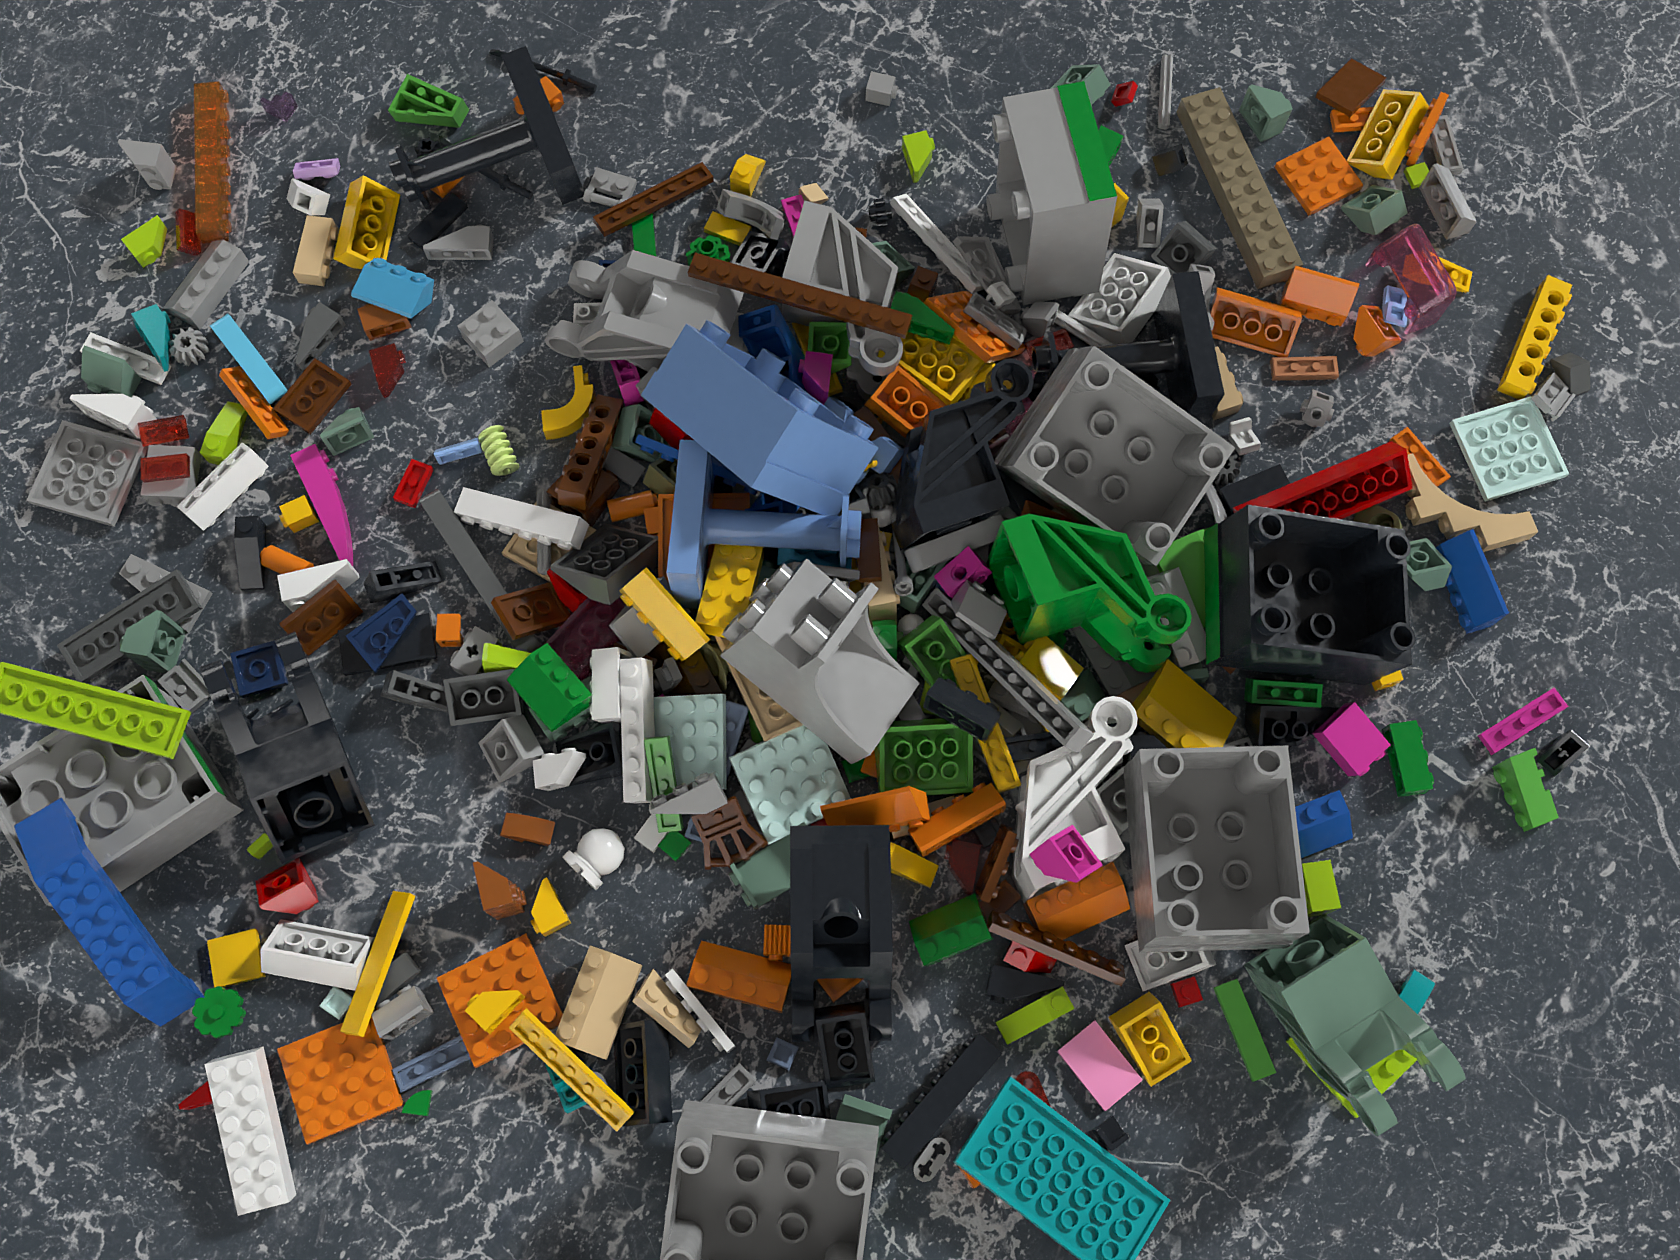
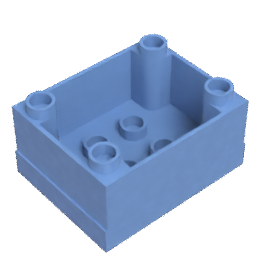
[641,320,879,516]

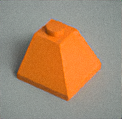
[1353,305,1402,356]

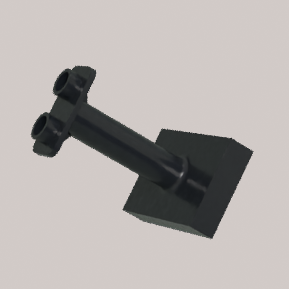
[389,46,584,210]
[1028,271,1225,426]

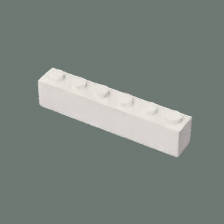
[454,487,589,550]
[619,657,655,804]

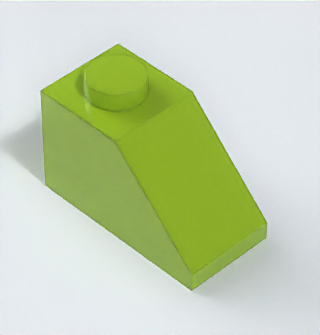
[901,130,935,183]
[121,215,167,268]

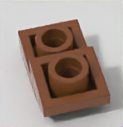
[500,813,555,847]

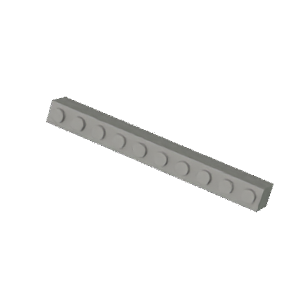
[922,587,1094,753]

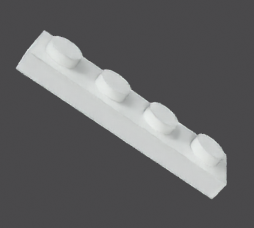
[80,332,172,385]
[665,969,736,1053]

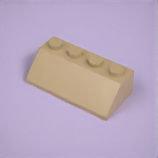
[555,946,642,1060]

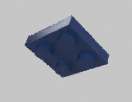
[230,640,288,698]

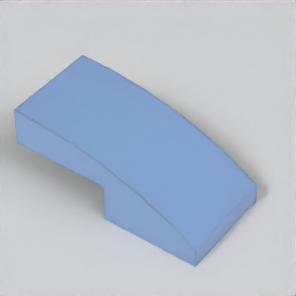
[1382,285,1409,327]

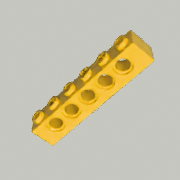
[1497,275,1572,400]

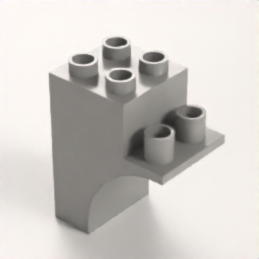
[720,559,920,764]

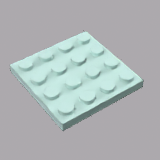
[1449,396,1569,502]
[654,694,727,790]
[729,725,851,845]

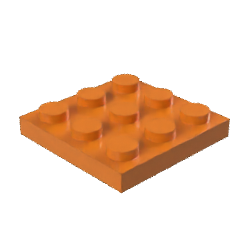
[1275,137,1364,216]

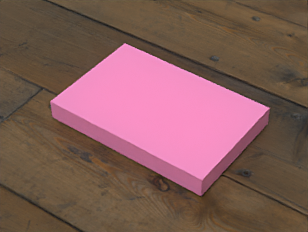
[1056,1021,1142,1112]

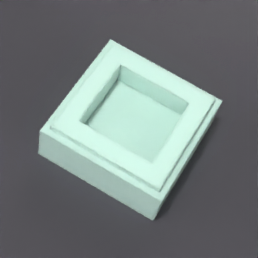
[320,986,353,1020]

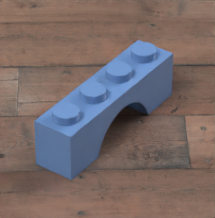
[824,397,904,474]

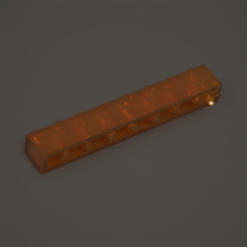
[194,81,232,244]

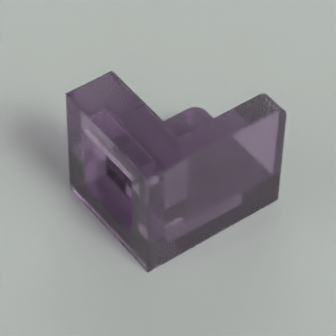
[260,91,298,123]

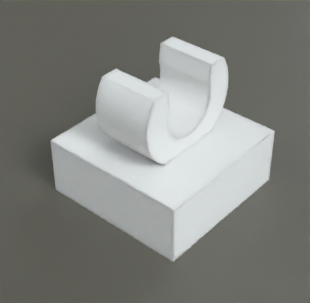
[986,281,1016,309]

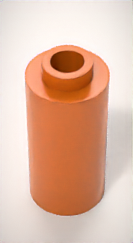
[607,490,658,522]
[260,545,314,574]

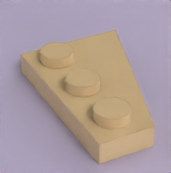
[632,969,701,1048]

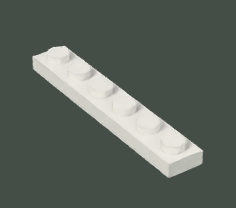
[890,194,984,293]

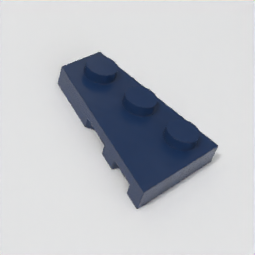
[346,594,418,673]

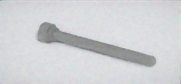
[892,529,913,596]

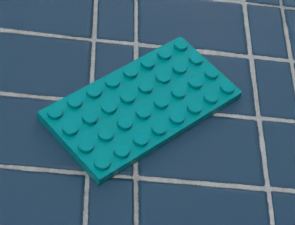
[953,1077,1170,1260]

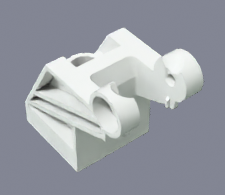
[1011,696,1138,903]

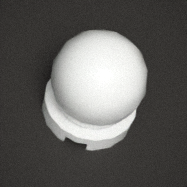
[562,828,624,890]

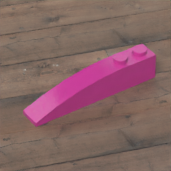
[290,444,353,566]

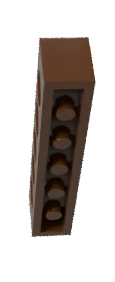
[555,394,624,510]

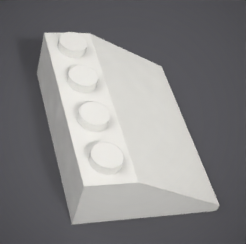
[1068,253,1171,344]

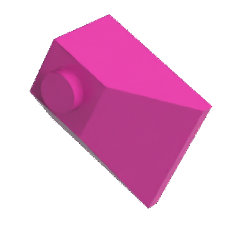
[799,351,833,405]
[1029,824,1103,883]

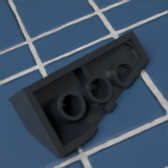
[1244,703,1340,748]

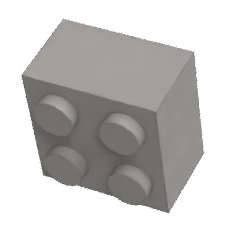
[458,300,524,368]

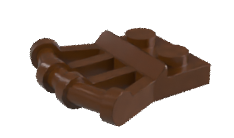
[691,796,768,870]

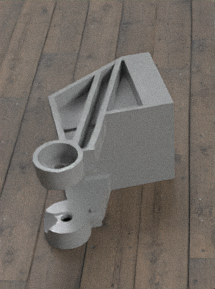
[782,201,903,401]
[545,250,744,372]

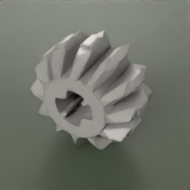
[169,327,209,366]

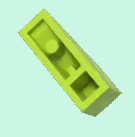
[200,401,248,465]
[996,987,1075,1045]

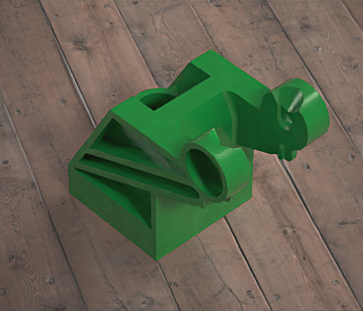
[986,514,1192,673]

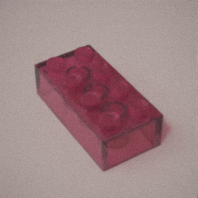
[544,597,626,681]

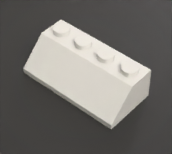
[261,919,374,990]

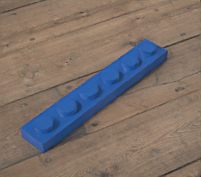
[635,434,764,496]

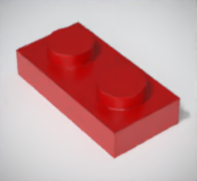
[393,459,434,508]

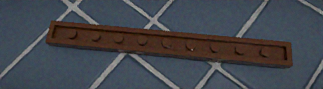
[687,253,912,339]

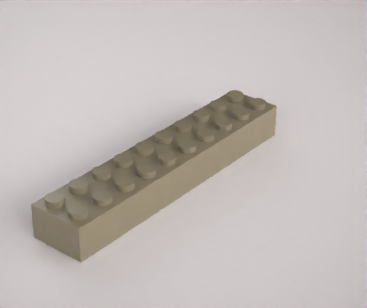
[1177,87,1303,289]

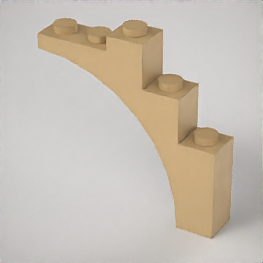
[1406,453,1538,552]

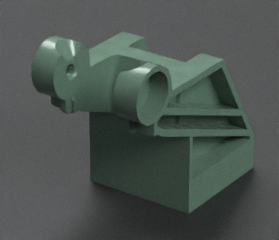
[1244,914,1466,1137]

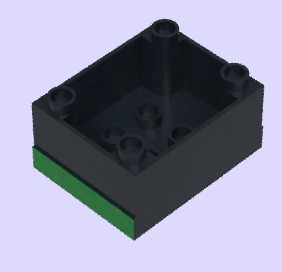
[1204,504,1416,685]

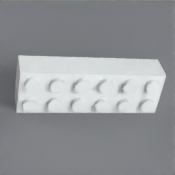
[204,1047,296,1216]

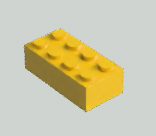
[695,544,764,638]

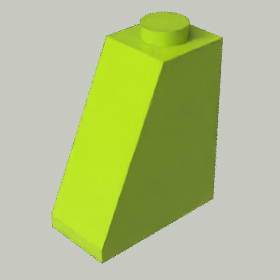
[482,643,531,673]

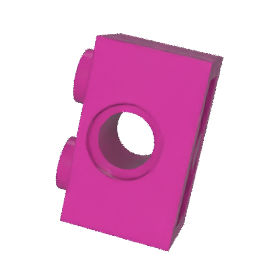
[934,546,992,599]

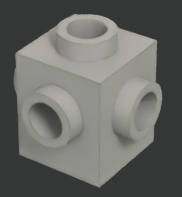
[1299,390,1334,427]

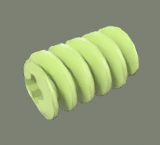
[478,425,520,476]

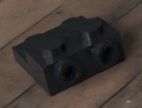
[731,231,790,276]

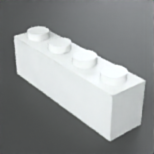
[177,443,269,531]

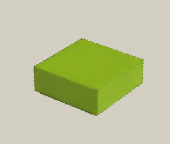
[1403,162,1429,189]
[247,833,273,860]

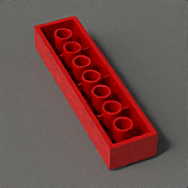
[1233,441,1413,519]

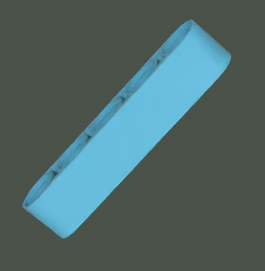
[210,314,288,405]

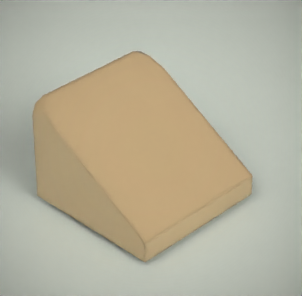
[799,183,829,204]

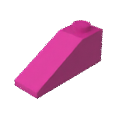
[610,359,644,407]

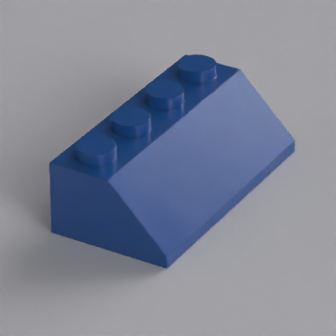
[1436,529,1509,634]
[1295,790,1353,858]

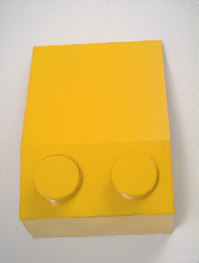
[1108,992,1192,1087]

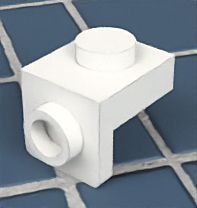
[1228,417,1261,456]

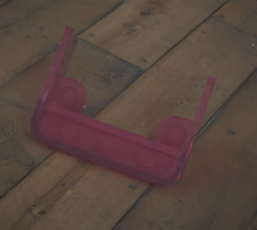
[1366,223,1457,335]

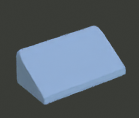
[434,438,482,465]

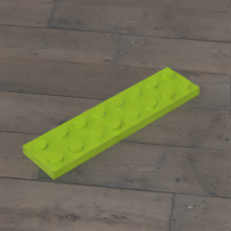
[0,662,191,759]

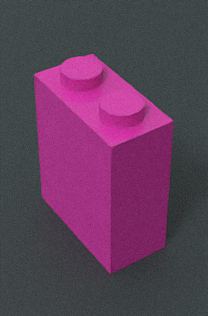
[1312,702,1391,776]

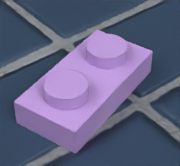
[293,158,340,180]

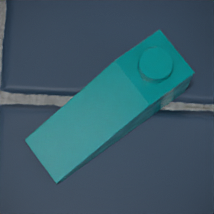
[131,304,171,372]

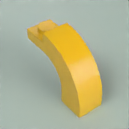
[541,365,596,440]

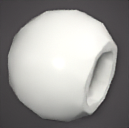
[869,504,893,528]
[897,614,924,637]

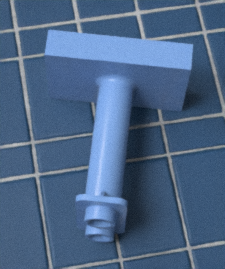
[667,439,862,609]

